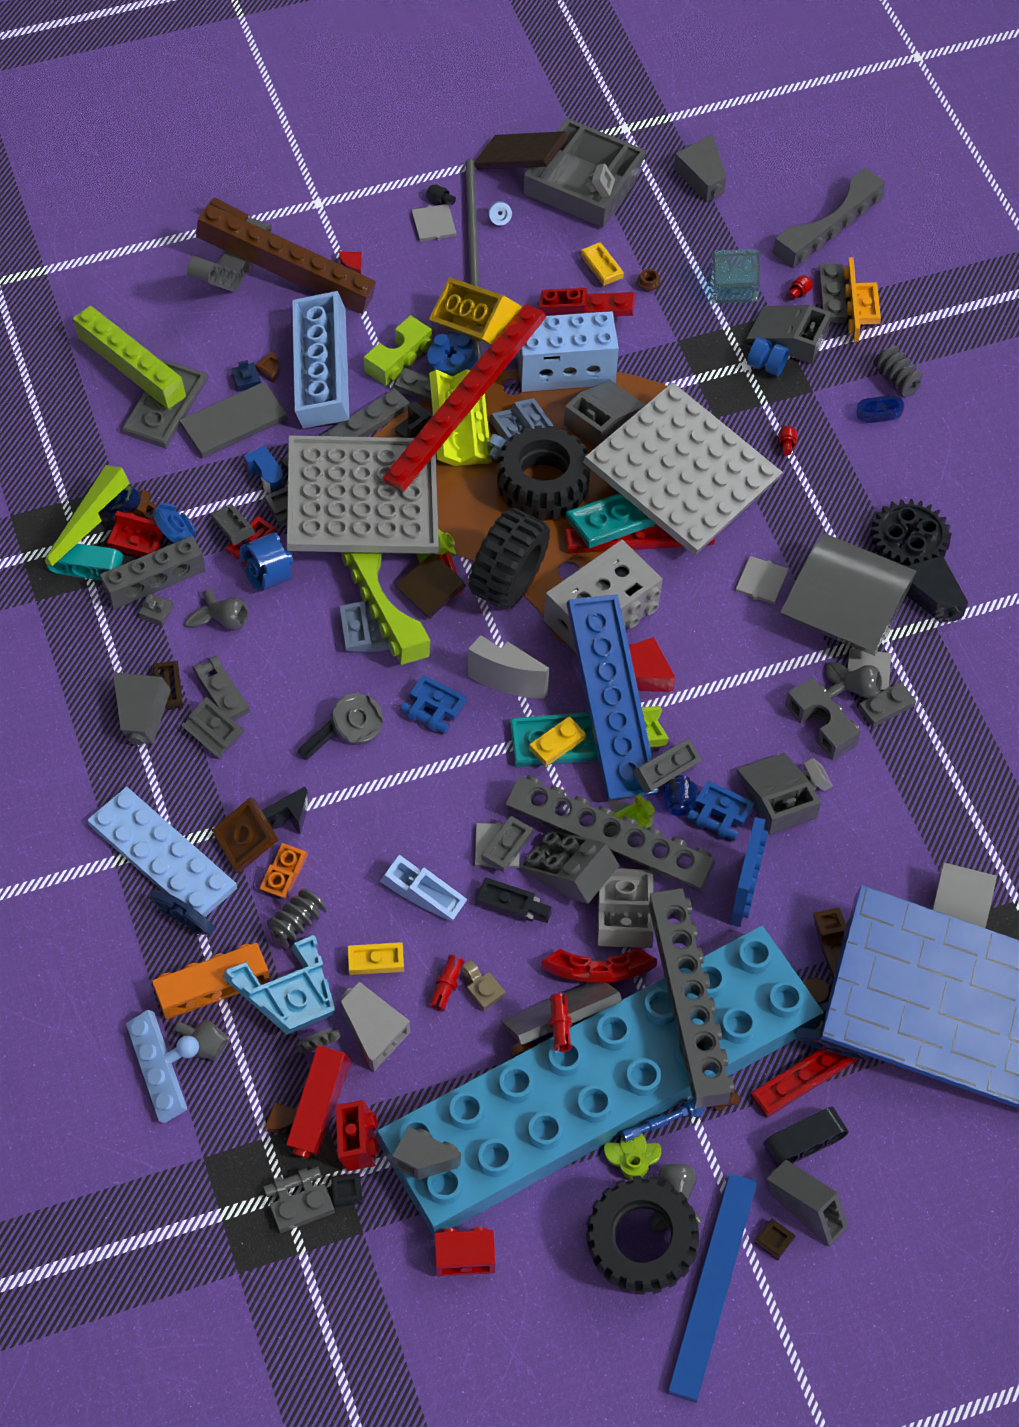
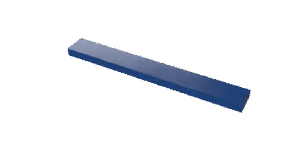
[668,1173,758,1403]

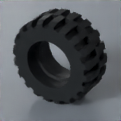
[497,425,590,520]
[468,508,550,609]
[586,1176,699,1295]

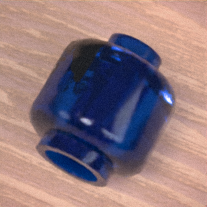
[663,775,698,816]

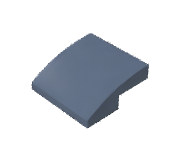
[489,398,553,441]
[340,601,391,652]

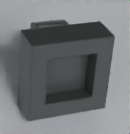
[139,594,174,627]

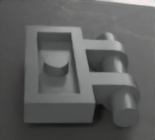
[263,1166,335,1234]

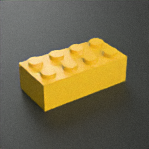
[429,277,522,346]

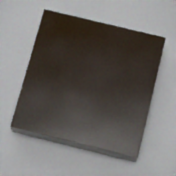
[396,553,466,619]

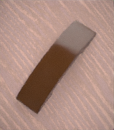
[813,907,846,980]

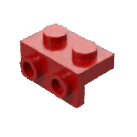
[107,511,165,557]

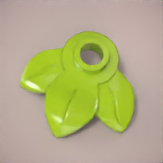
[604,1133,661,1180]

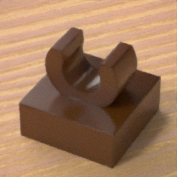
[125,489,156,519]

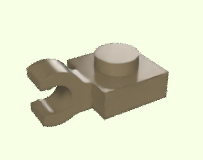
[462,960,506,1012]

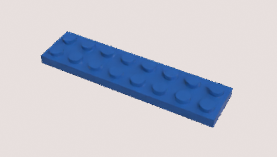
[566,594,659,801]

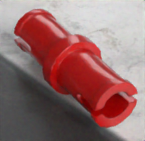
[428,955,465,1012]
[549,993,572,1052]

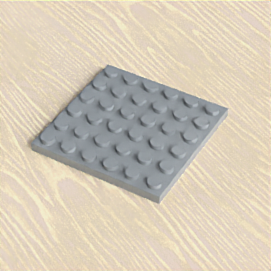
[583,383,783,556]
[287,435,439,554]

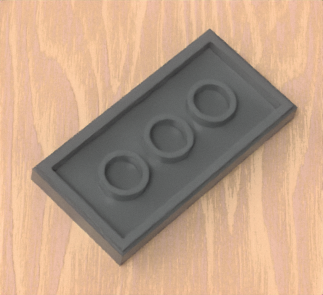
[122,360,208,449]
[179,382,288,458]
[501,982,622,1045]

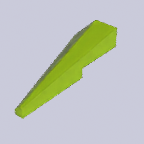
[45,465,130,566]

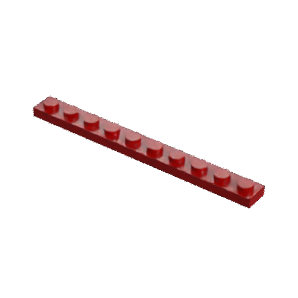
[383,304,546,492]

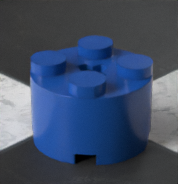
[427,333,479,376]
[240,532,294,591]

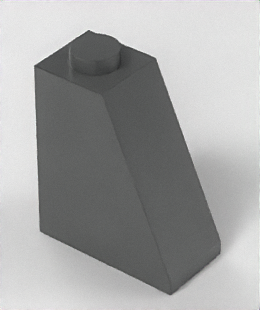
[674,135,726,202]
[114,672,171,745]
[767,1160,848,1247]

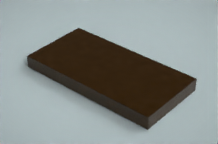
[474,131,568,169]

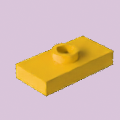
[580,242,624,286]

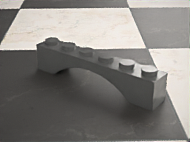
[773,168,885,268]

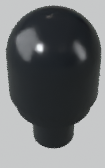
[426,184,456,205]

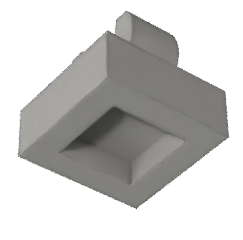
[586,163,615,197]
[802,758,833,791]

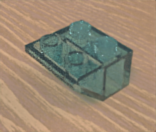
[709,249,760,303]

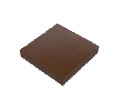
[212,797,279,873]

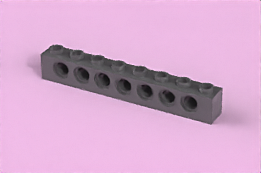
[506,775,715,892]
[648,888,734,1109]

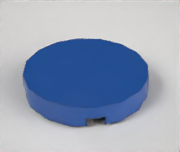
[153,503,196,543]

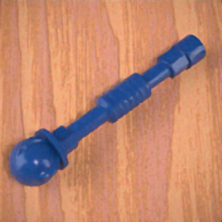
[621,1097,705,1143]

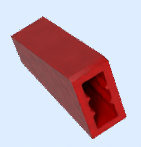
[286,1045,352,1158]

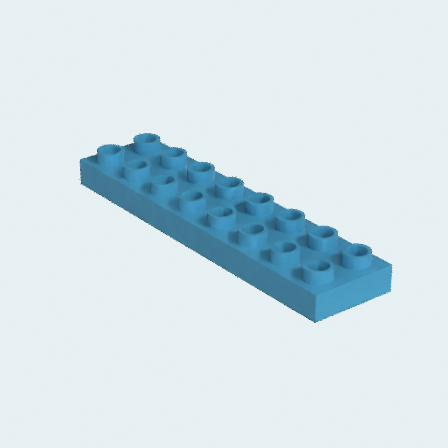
[377,925,824,1238]

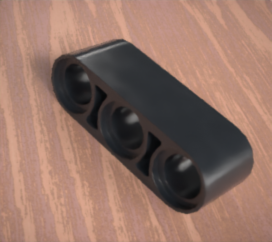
[763,1107,849,1168]

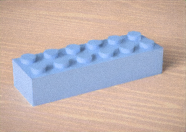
[292,291,350,429]

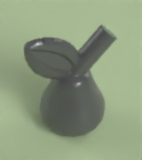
[185,589,248,630]
[826,662,882,699]
[650,1164,703,1232]

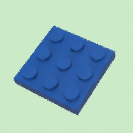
[730,817,769,927]

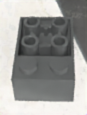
[746,305,832,364]
[564,380,645,447]
[736,753,821,835]
[519,830,620,904]

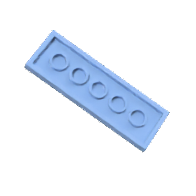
[87,787,237,917]

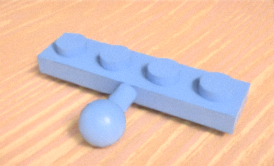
[126,1010,199,1123]

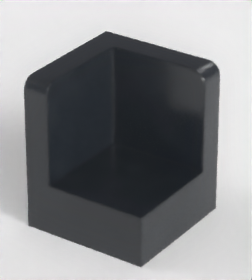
[395,401,431,438]

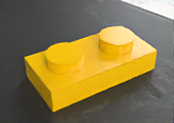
[529,716,586,767]
[348,942,404,975]

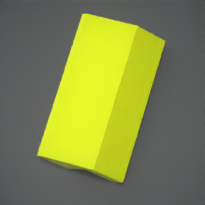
[429,369,492,466]

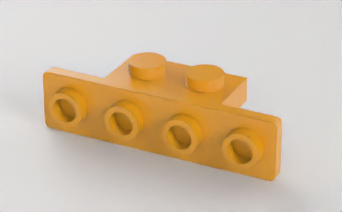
[843,257,881,342]

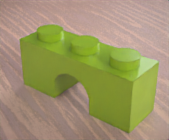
[364,315,433,386]

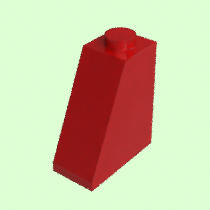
[629,637,675,692]

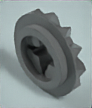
[296,1028,340,1054]

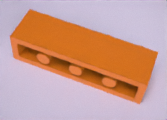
[152,943,270,1020]

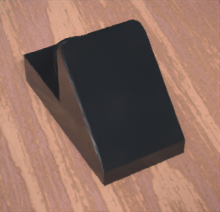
[262,786,309,834]

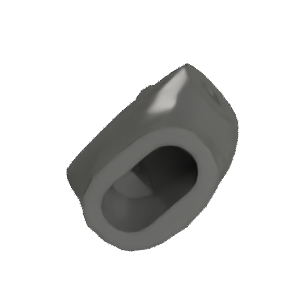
[175,1020,229,1062]

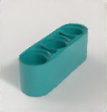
[47,542,124,580]

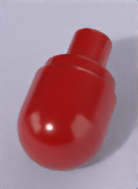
[787,275,813,300]
[778,425,797,456]

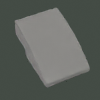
[468,635,549,699]
[932,863,997,928]
[598,869,654,948]

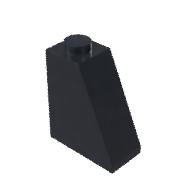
[906,555,968,623]

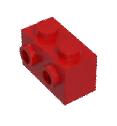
[336,1100,379,1171]
[435,1227,496,1277]

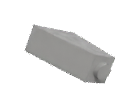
[341,982,411,1072]

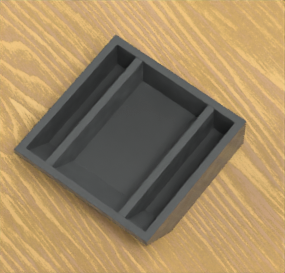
[524,118,646,228]

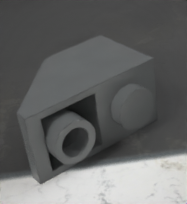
[392,1127,461,1180]

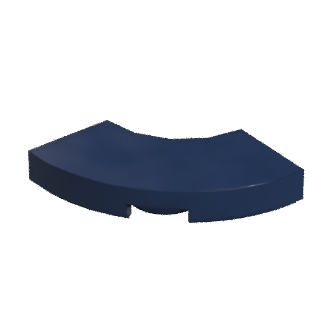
[149,890,216,935]
[796,1028,872,1060]

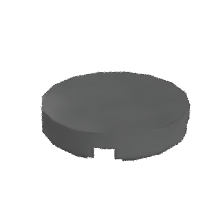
[331,692,383,745]

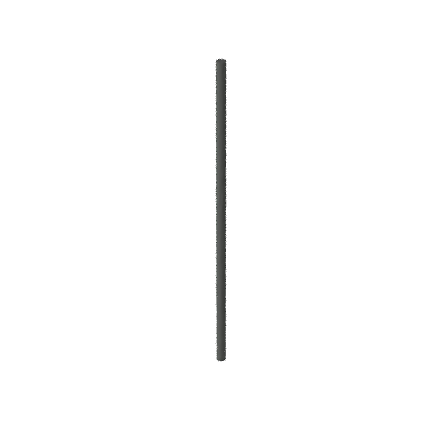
[465,159,482,360]

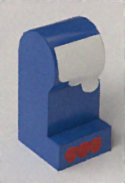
[243,445,284,494]

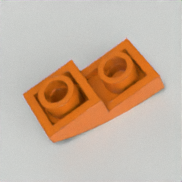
[260,843,308,899]

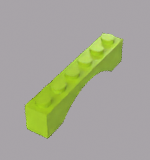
[341,552,431,665]

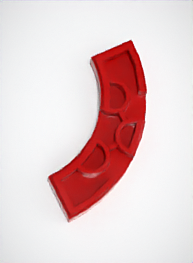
[541,947,658,983]

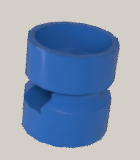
[747,337,790,377]

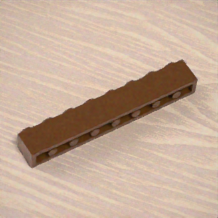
[196,204,376,314]

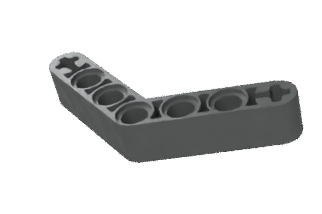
[187,217,272,292]

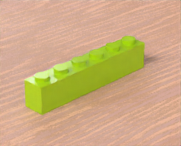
[73,305,186,410]

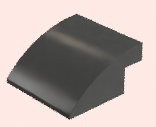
[780,533,917,656]

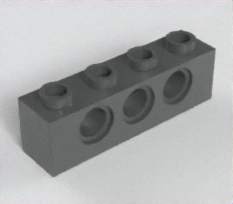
[100,536,205,610]

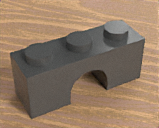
[785,677,861,760]

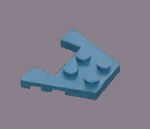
[223,935,335,1035]

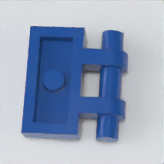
[400,675,467,734]
[687,780,755,841]

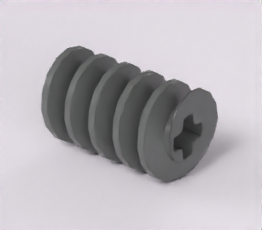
[873,345,923,397]
[267,889,327,949]

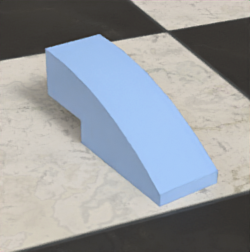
[380,855,467,921]

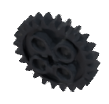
[870,499,952,566]

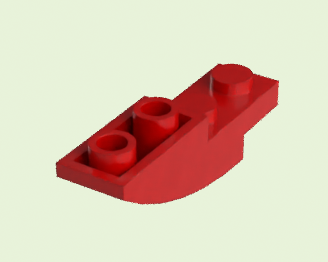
[539,288,636,317]

